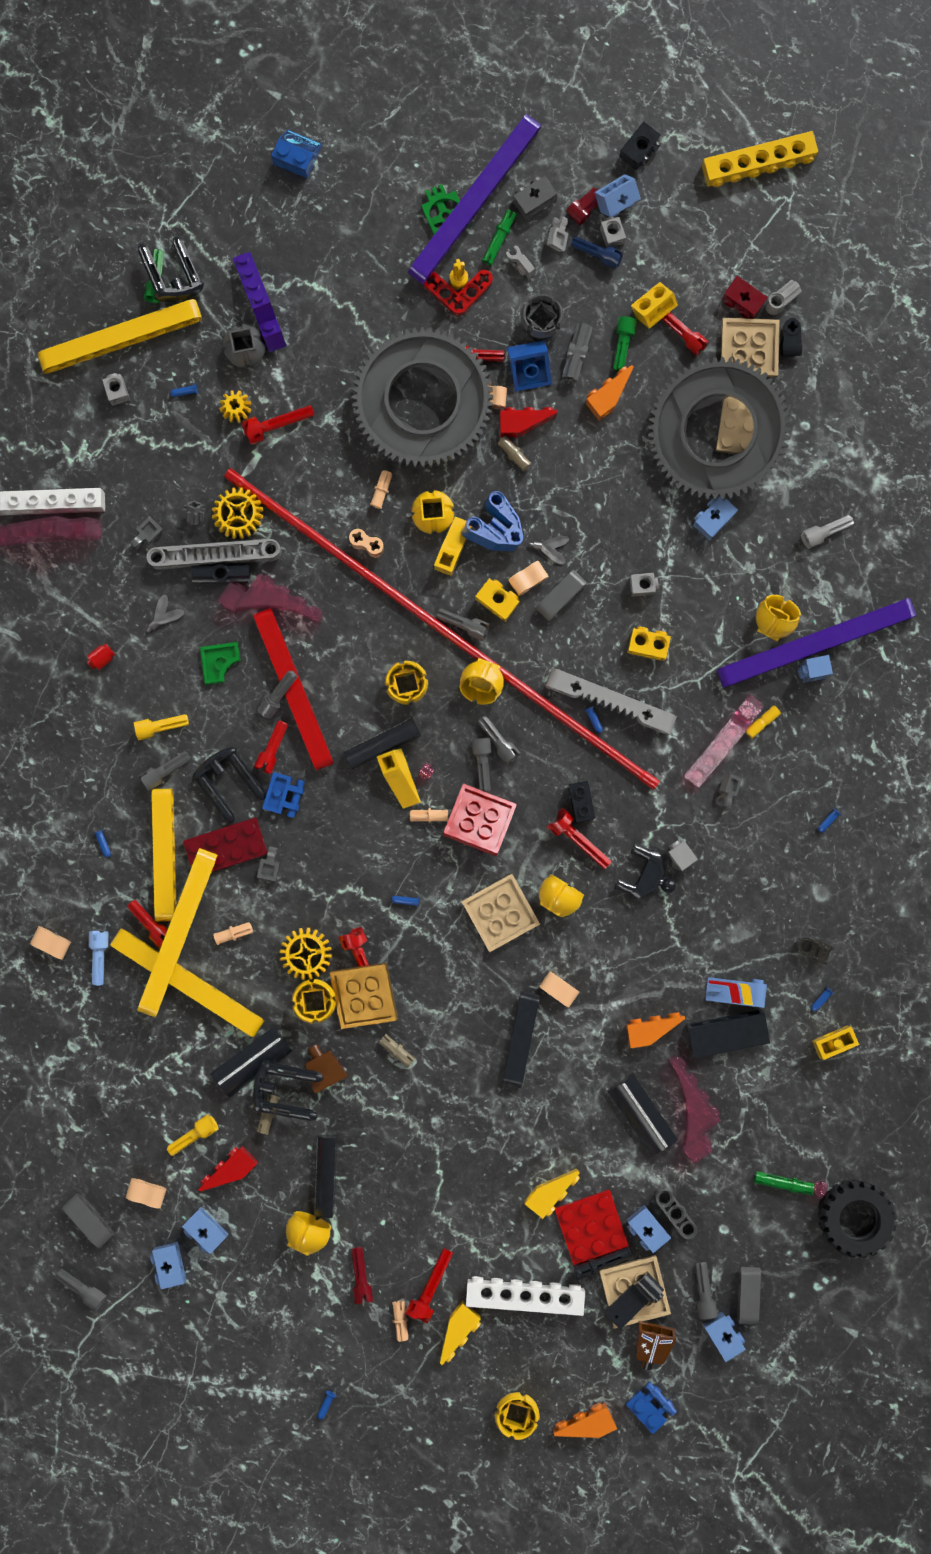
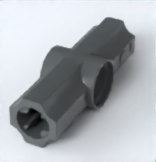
[562,323,593,382]

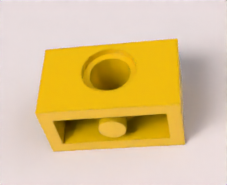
[475,578,520,622]
[812,1026,859,1060]

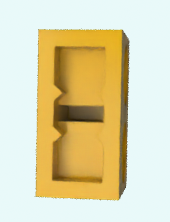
[631,282,678,329]
[627,626,671,661]

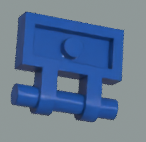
[262,772,305,818]
[626,1381,677,1434]

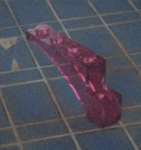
[0,516,101,546]
[218,574,324,625]
[684,694,764,788]
[668,1055,721,1164]

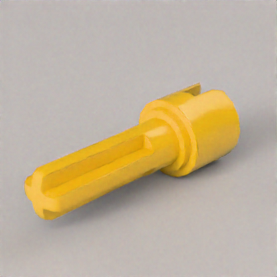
[450,259,468,290]
[134,714,189,741]
[167,1114,219,1156]

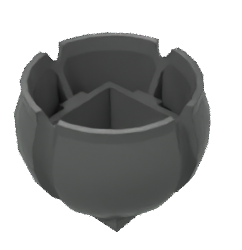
[521,294,564,339]
[222,324,266,368]

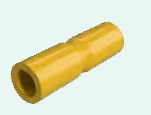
[745,705,781,739]

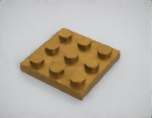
[330,963,398,1029]

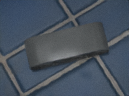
[535,569,587,622]
[654,1187,697,1239]
[62,1193,115,1248]
[737,1266,761,1325]

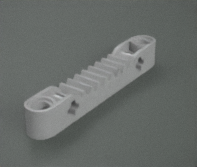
[146,539,282,570]
[545,668,677,735]

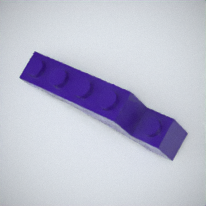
[233,252,287,353]

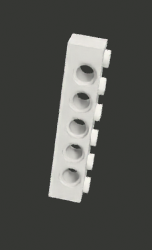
[0,488,105,515]
[466,1276,585,1316]

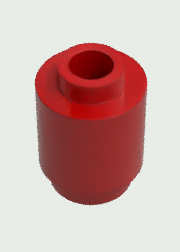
[86,643,115,671]

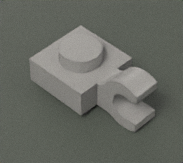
[547,216,568,252]
[506,245,535,279]

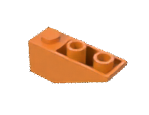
[586,365,633,421]
[626,1012,685,1048]
[553,1403,617,1438]

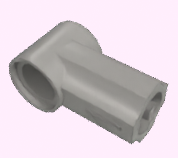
[765,280,802,315]

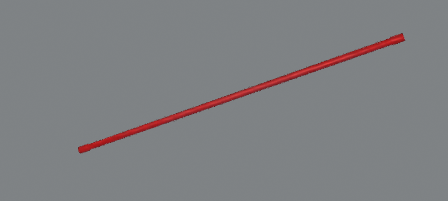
[224,468,660,790]

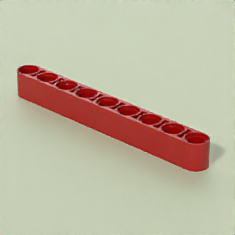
[253,608,334,771]

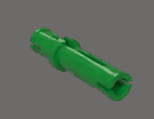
[481,210,517,266]
[754,1171,814,1196]

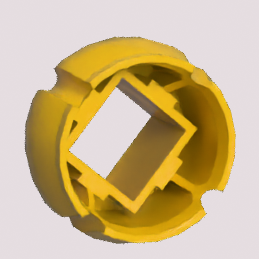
[411,490,454,534]
[756,595,801,642]
[460,658,504,705]
[384,661,428,705]
[539,874,584,917]
[292,979,336,1024]
[286,1211,331,1256]
[495,1392,540,1440]

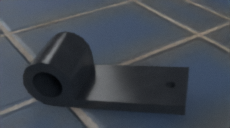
[604,1271,664,1330]

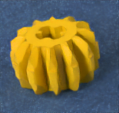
[219,390,252,423]

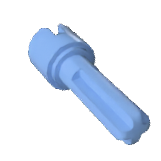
[89,931,109,986]

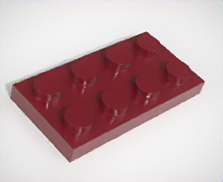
[183,817,268,872]

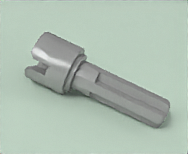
[801,515,854,549]

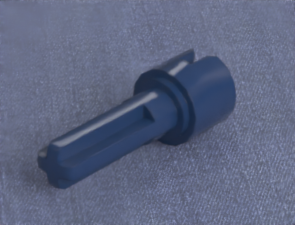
[571,236,624,270]

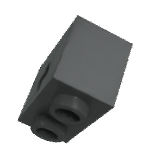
[513,176,557,220]

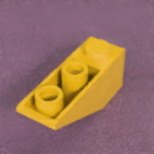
[434,517,472,576]
[377,748,421,809]
[524,1169,580,1219]
[440,1300,481,1365]

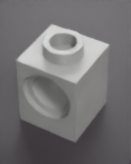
[600,217,626,248]
[102,373,130,406]
[629,573,658,597]
[667,840,698,871]

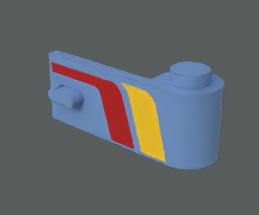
[706,977,767,1008]

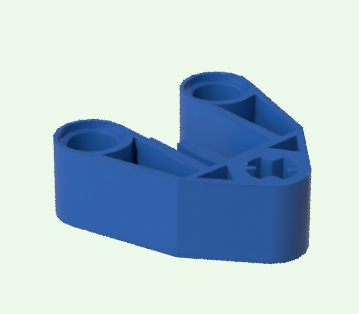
[462,491,523,552]

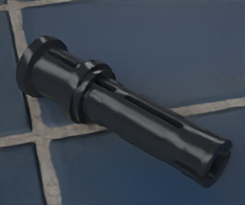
[572,1247,632,1282]

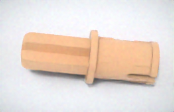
[370,470,392,509]
[410,808,448,823]
[214,922,253,945]
[392,1301,408,1342]

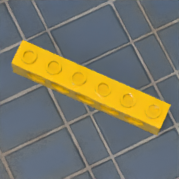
[702,131,819,187]

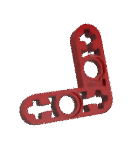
[423,270,493,316]

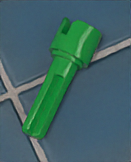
[144,249,164,303]
[613,316,637,371]

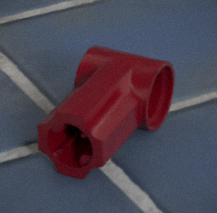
[566,187,598,225]

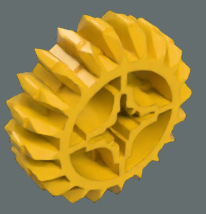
[212,488,264,539]
[280,928,332,980]

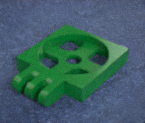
[421,184,471,235]

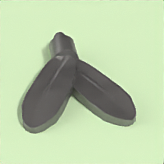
[528,536,569,564]
[147,595,184,632]

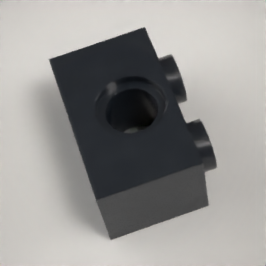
[619,121,661,171]
[568,781,596,823]

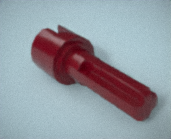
[351,1247,373,1304]

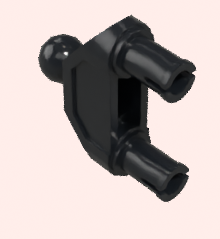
[614,842,676,900]

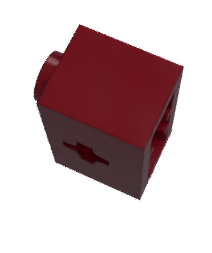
[722,276,768,319]

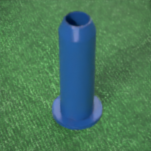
[170,383,198,397]
[584,706,603,733]
[818,808,842,833]
[93,830,111,857]
[392,896,419,908]
[811,987,834,1012]
[317,1391,336,1420]

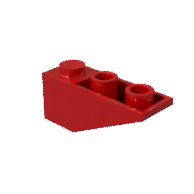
[500,407,557,437]
[198,1146,258,1191]

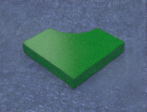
[200,642,241,685]

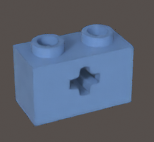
[594,175,641,217]
[693,496,738,541]
[798,655,833,683]
[627,1205,671,1253]
[182,1207,228,1254]
[150,1242,187,1289]
[703,1312,746,1362]

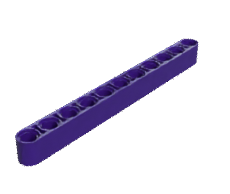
[407,114,542,285]
[716,598,917,688]

